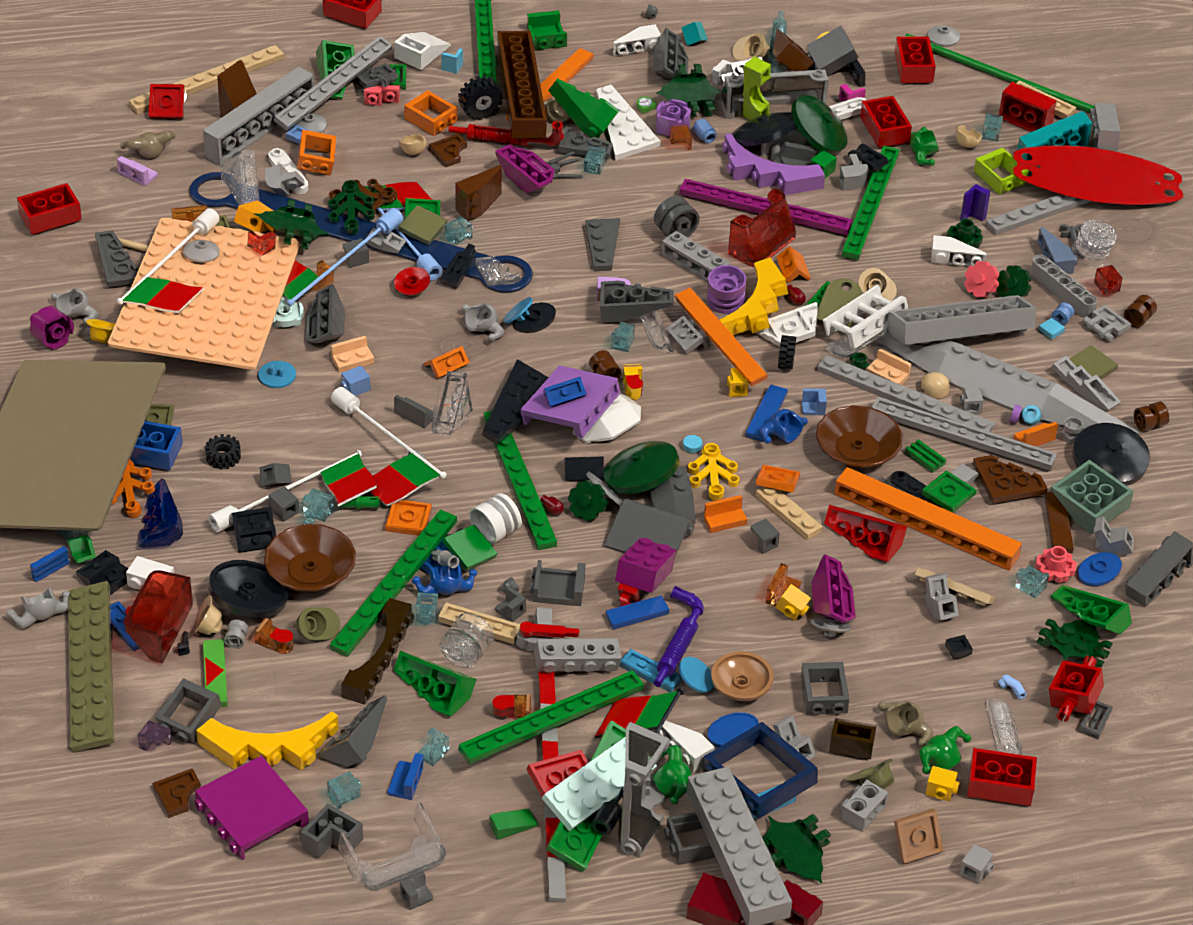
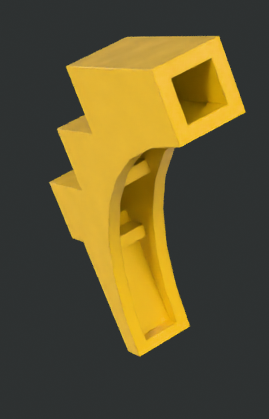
[719,258,788,335]
[196,711,339,770]

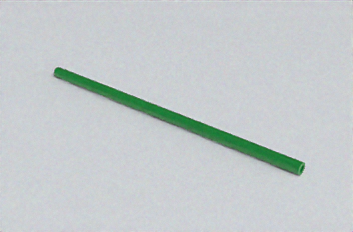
[905,33,1094,113]

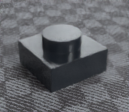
[945,635,973,659]

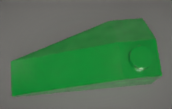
[316,40,355,99]
[548,79,620,138]
[1051,585,1132,634]
[394,651,477,716]

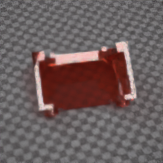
[728,188,796,267]

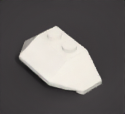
[572,394,641,444]

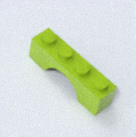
[743,56,771,120]

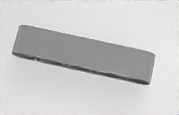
[1030,255,1097,318]

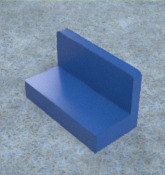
[543,376,587,407]
[388,753,424,800]

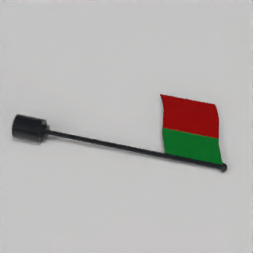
[591,688,684,836]

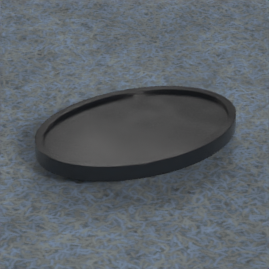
[514,302,556,333]

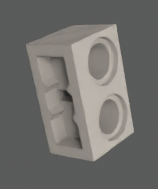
[841,780,888,832]

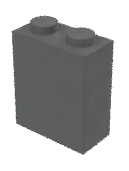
[807,26,859,76]

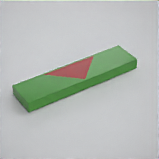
[203,639,228,707]

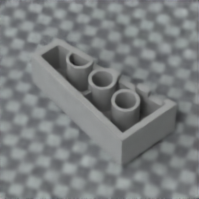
[1090,103,1120,152]

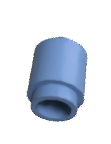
[693,119,717,144]

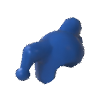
[759,409,808,444]
[412,564,477,599]

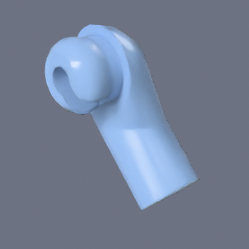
[998,675,1027,699]

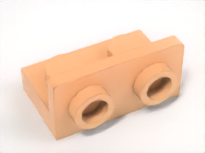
[331,336,374,373]
[866,349,911,385]

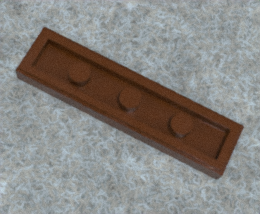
[1044,492,1074,553]

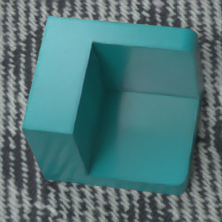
[681,21,708,46]

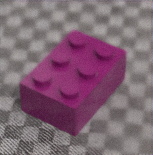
[615,538,677,593]

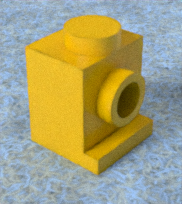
[727,368,749,397]

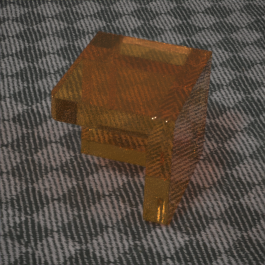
[670,125,692,150]
[312,260,334,291]

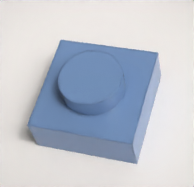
[286,125,309,145]

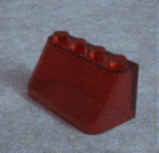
[124,570,193,663]

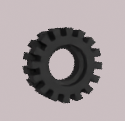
[778,335,797,370]
[205,434,241,469]

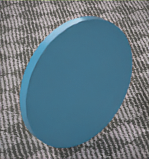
[503,297,533,324]
[258,361,296,388]
[679,657,714,693]

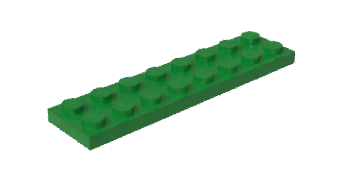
[546,720,626,872]

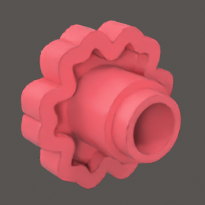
[964,261,999,298]
[1035,546,1077,583]

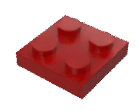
[149,84,185,119]

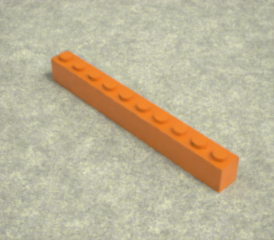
[834,467,1022,571]

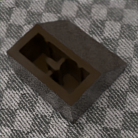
[829,718,877,759]

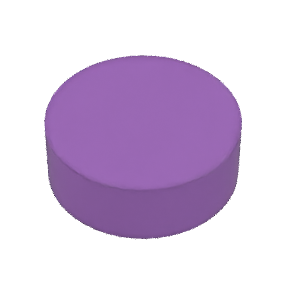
[1009,404,1022,424]

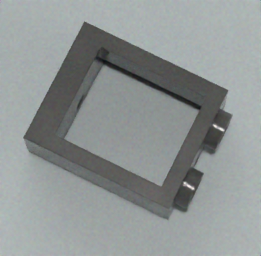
[800,662,849,715]
[155,678,222,744]
[664,812,716,865]

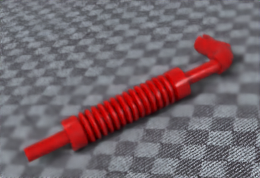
[448,121,564,146]

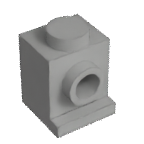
[960,385,984,414]

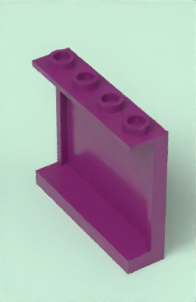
[194,755,309,860]

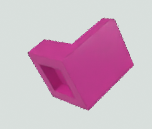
[838,84,866,102]

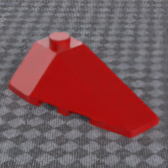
[824,505,907,562]

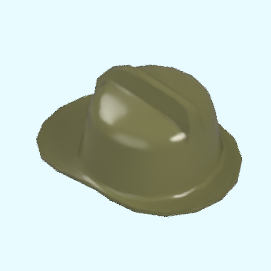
[293,607,340,640]
[845,759,894,789]

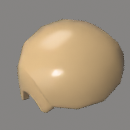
[956,125,982,148]
[399,134,427,155]
[921,372,950,399]

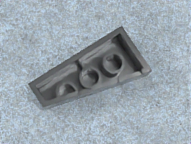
[1125,531,1193,607]

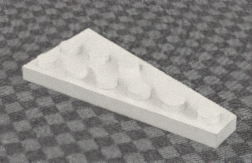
[596,85,660,161]

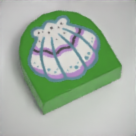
[637,97,657,113]

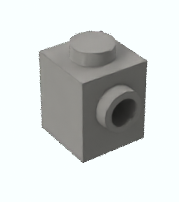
[959,844,994,885]

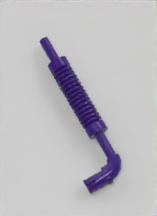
[653,585,704,687]

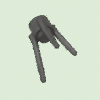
[546,151,583,179]

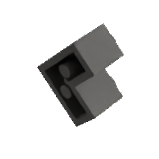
[301,804,363,858]

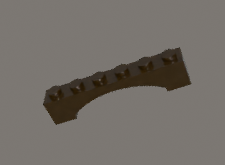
[341,598,414,705]

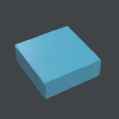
[1038,318,1065,339]

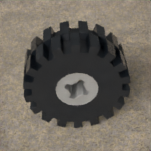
[458,75,503,120]

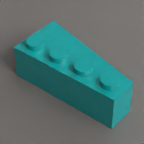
[1017,111,1092,161]

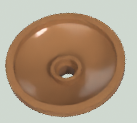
[711,651,774,701]

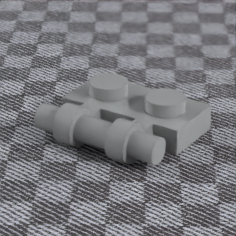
[1083,305,1131,342]

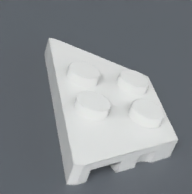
[756,302,818,347]

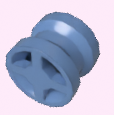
[1052,302,1074,325]

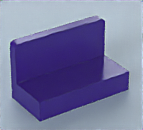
[960,184,991,221]

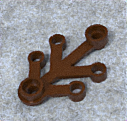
[329,179,398,217]

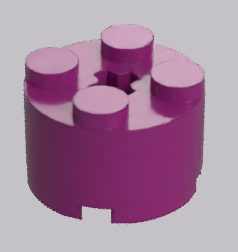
[30,306,74,349]

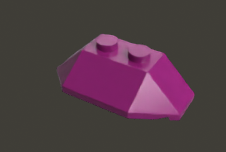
[495,145,555,194]
[811,554,856,623]

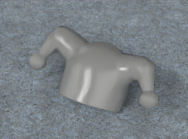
[51,288,99,325]
[462,303,504,342]
[6,587,70,629]

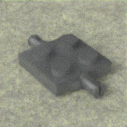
[356,63,398,88]

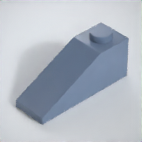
[1037,227,1077,274]

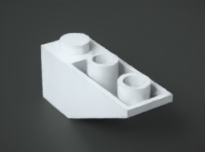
[613,24,661,56]
[931,235,986,267]
[654,721,714,772]

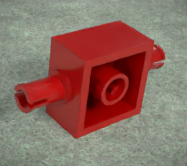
[1049,656,1104,722]

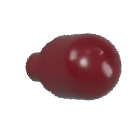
[787,284,806,305]
[540,495,564,515]

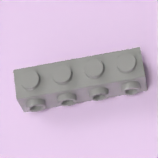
[661,231,731,282]
[534,638,622,672]

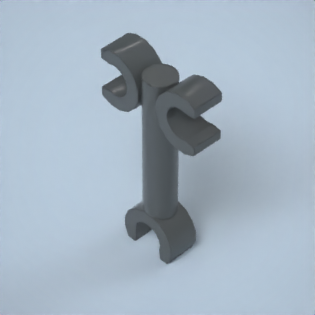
[1059,224,1086,259]

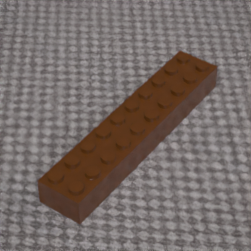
[497,31,547,139]

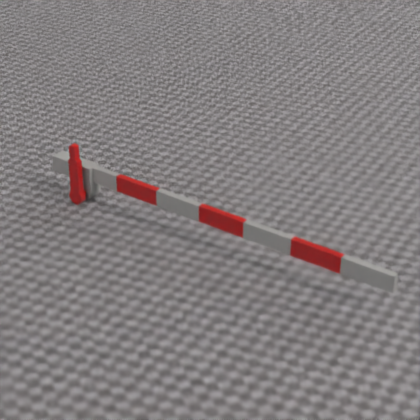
[516,608,580,902]

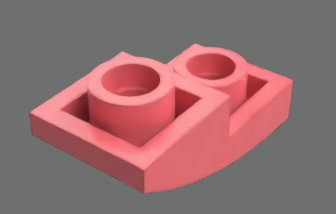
[364,85,400,106]

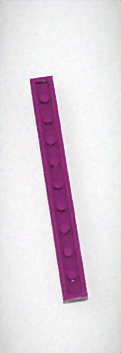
[679,178,852,235]

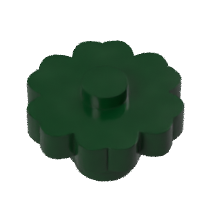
[947,219,983,248]
[996,265,1032,297]
[568,480,607,521]

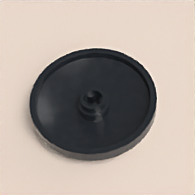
[732,112,797,146]
[1072,423,1150,486]
[208,560,289,618]

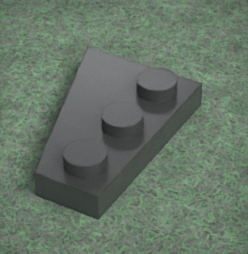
[559,126,613,159]

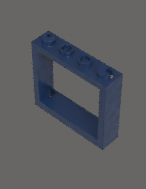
[703,722,818,819]

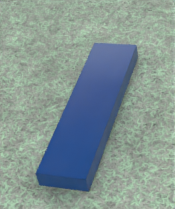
[746,384,788,442]

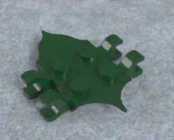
[656,64,721,117]
[254,199,329,250]
[1036,619,1113,668]
[762,814,831,883]

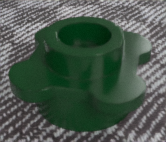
[849,352,869,369]

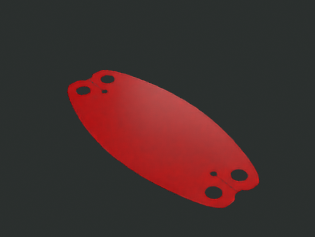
[1013,146,1183,205]

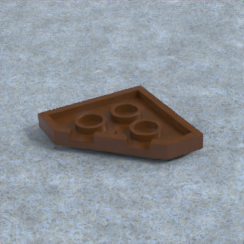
[973,455,1048,503]

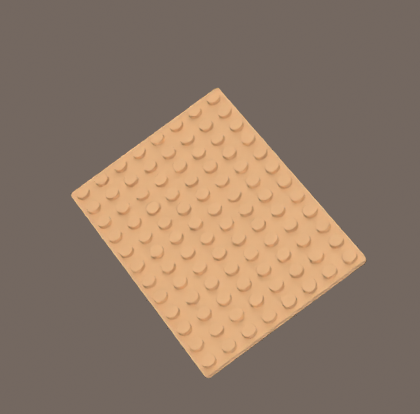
[108,218,301,370]

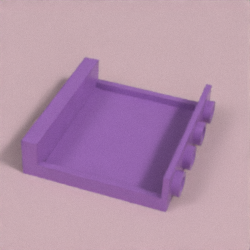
[521,365,620,438]

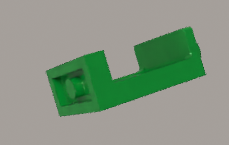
[527,10,567,50]

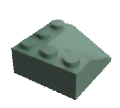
[1051,460,1134,534]

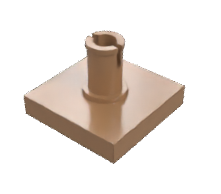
[894,808,943,863]

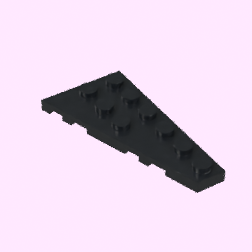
[482,359,549,445]

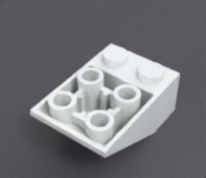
[394,32,451,70]

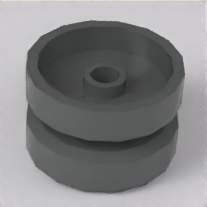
[654,196,700,237]

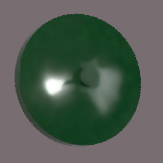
[791,95,848,155]
[603,441,680,494]

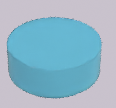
[1022,405,1041,425]
[683,435,702,453]

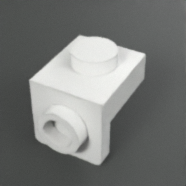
[711,60,732,85]

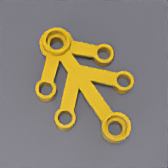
[688,443,740,501]

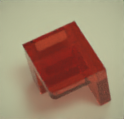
[247,231,276,256]

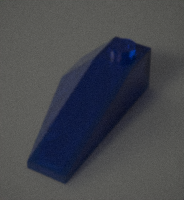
[138,478,183,548]

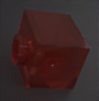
[1094,265,1123,295]

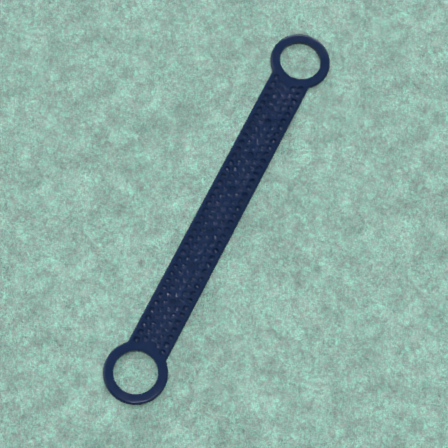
[189,172,533,293]

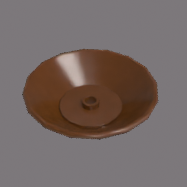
[816,405,903,468]
[264,524,356,592]

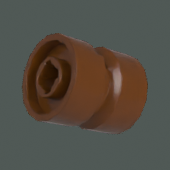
[1124,294,1157,328]
[589,350,622,380]
[1133,401,1169,431]

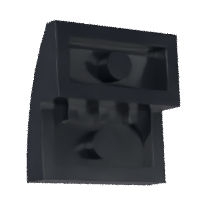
[232,507,276,552]
[76,550,129,595]

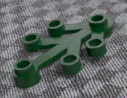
[328,180,375,235]

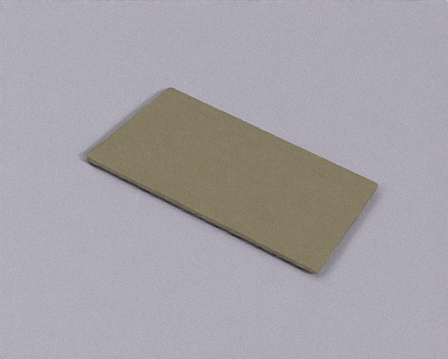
[0,360,166,531]

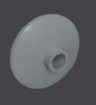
[927,25,960,46]
[293,113,327,133]
[183,240,220,263]
[811,618,851,637]

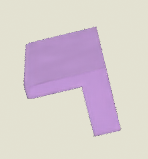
[117,156,158,186]

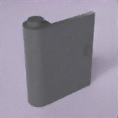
[604,499,695,556]

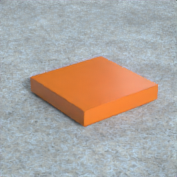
[756,465,800,493]
[385,500,432,536]

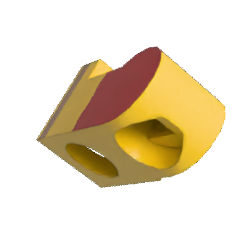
[622,364,643,400]

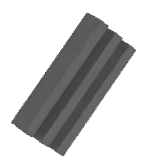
[1079,701,1113,739]

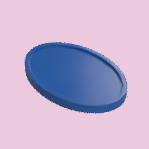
[1078,552,1122,586]
[708,712,759,747]

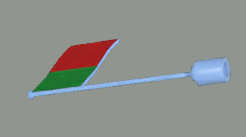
[364,182,443,281]
[283,208,403,306]

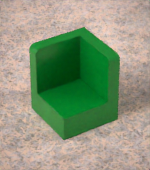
[811,151,837,178]
[67,534,96,563]

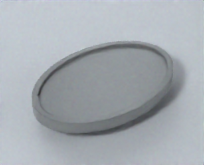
[586,472,623,506]

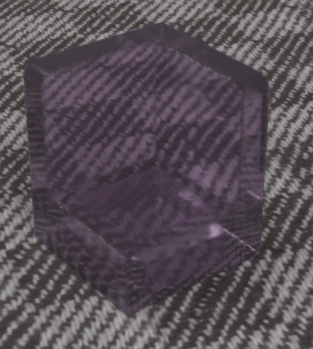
[138,720,172,751]

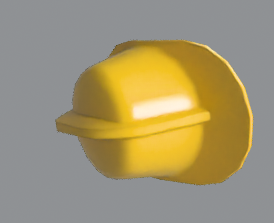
[86,319,116,344]

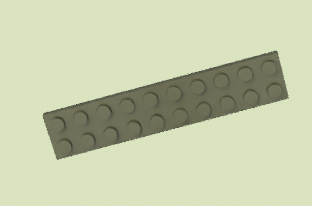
[68,581,115,752]

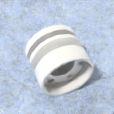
[469,493,522,545]

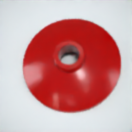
[394,267,430,295]

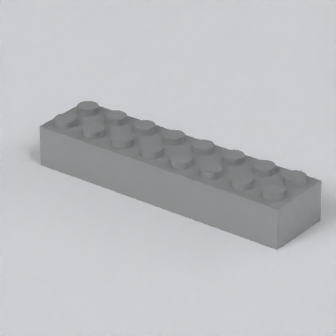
[203,67,314,166]
[887,295,1037,346]
[687,767,792,925]

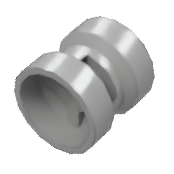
[1061,417,1083,443]
[224,620,248,649]

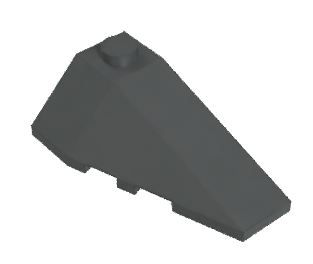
[600,281,674,323]
[318,695,387,767]

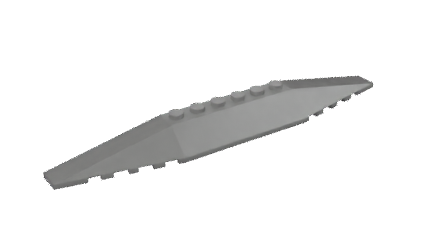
[869,327,1139,435]

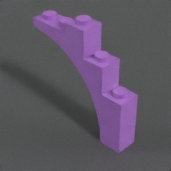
[722,134,825,195]

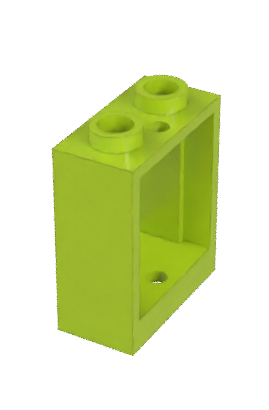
[974,147,1029,194]

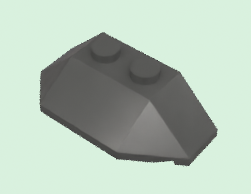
[653,28,688,79]
[305,284,345,343]
[649,466,696,524]

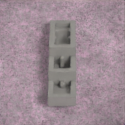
[1051,356,1121,412]

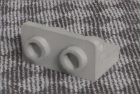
[666,315,708,354]

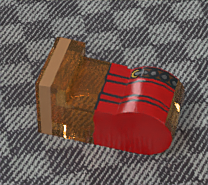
[255,617,293,654]
[492,695,531,720]

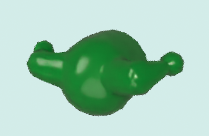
[910,127,939,166]
[919,726,972,774]
[654,745,692,805]

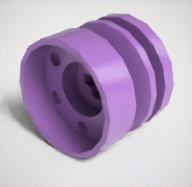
[707,265,746,314]

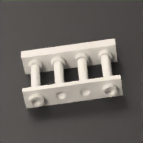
[823,285,908,348]

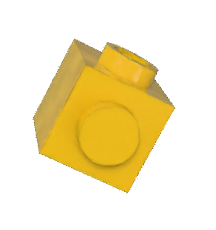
[775,584,811,621]
[925,766,960,802]

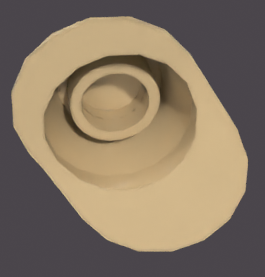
[733,33,770,61]
[858,268,897,305]
[194,595,222,635]

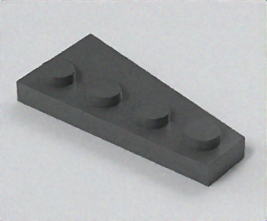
[585,218,620,272]
[95,230,138,287]

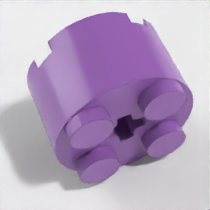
[656,99,691,139]

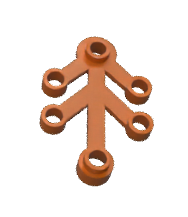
[111,459,155,518]

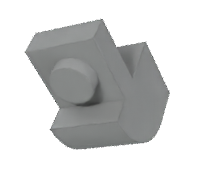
[839,154,868,191]
[265,164,305,197]
[1093,516,1135,556]
[924,573,959,620]
[773,715,816,760]

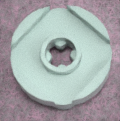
[272,297,304,328]

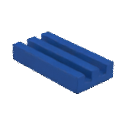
[30,546,70,582]

